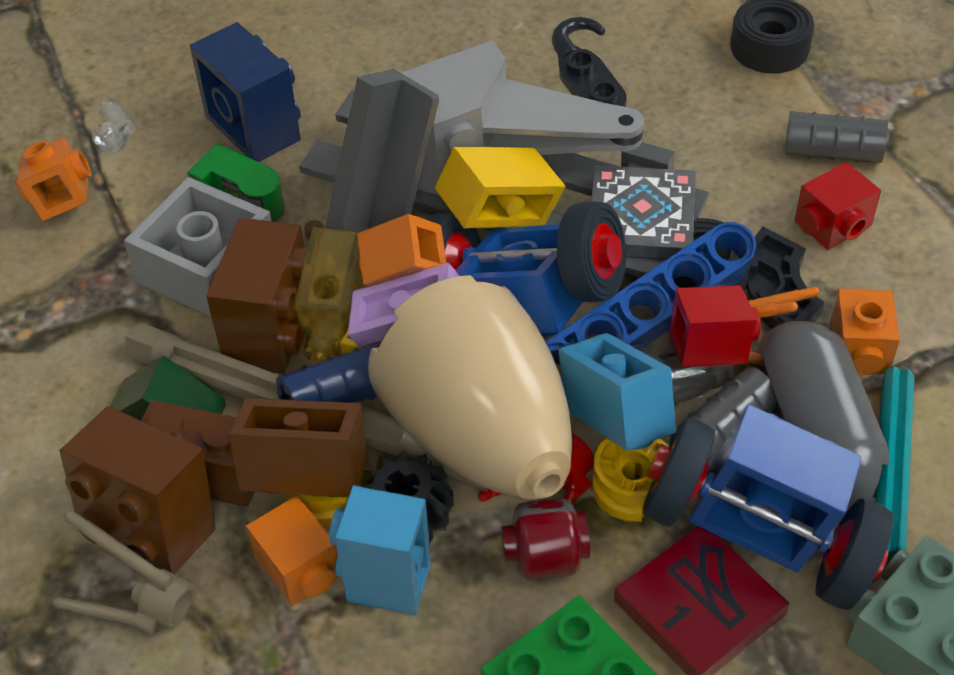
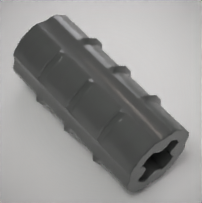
[785,111,888,163]
[669,368,779,466]

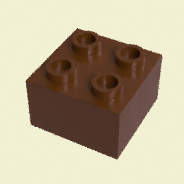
[206,217,317,374]
[59,406,216,574]

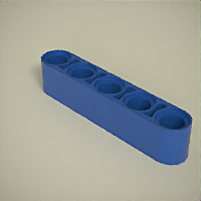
[545,222,756,365]

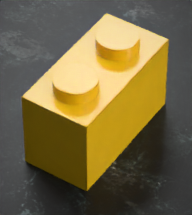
[434,147,566,228]

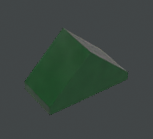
[110,355,226,421]

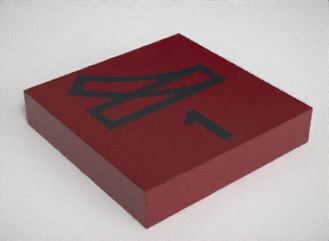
[614,526,790,675]

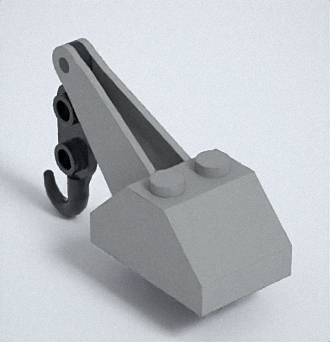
[353,17,644,195]

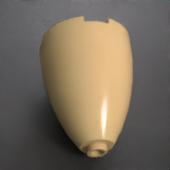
[368,275,572,500]

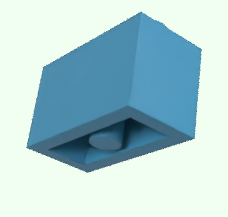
[559,333,676,451]
[329,486,431,615]

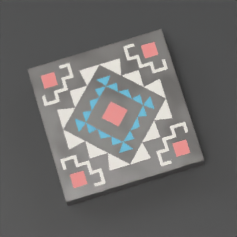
[591,165,696,259]

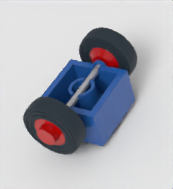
[425,201,626,337]
[642,404,894,610]

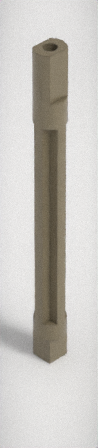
[125,322,488,492]

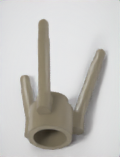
[53,510,197,634]

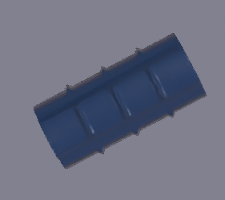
[276,342,381,403]

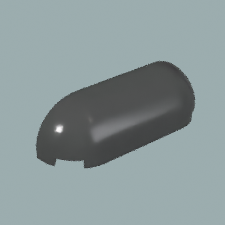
[760,321,889,512]

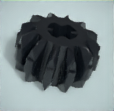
[360,449,454,544]

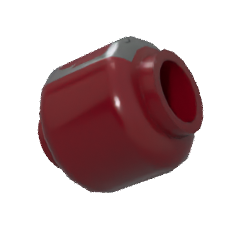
[501,498,590,580]

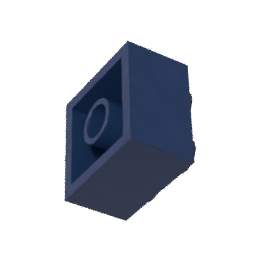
[189,22,301,162]

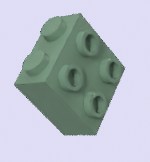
[846,535,954,675]

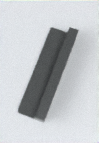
[318,69,439,271]

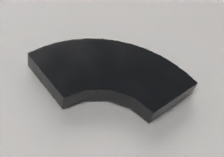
[746,227,824,329]

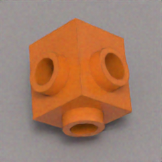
[15,137,92,221]

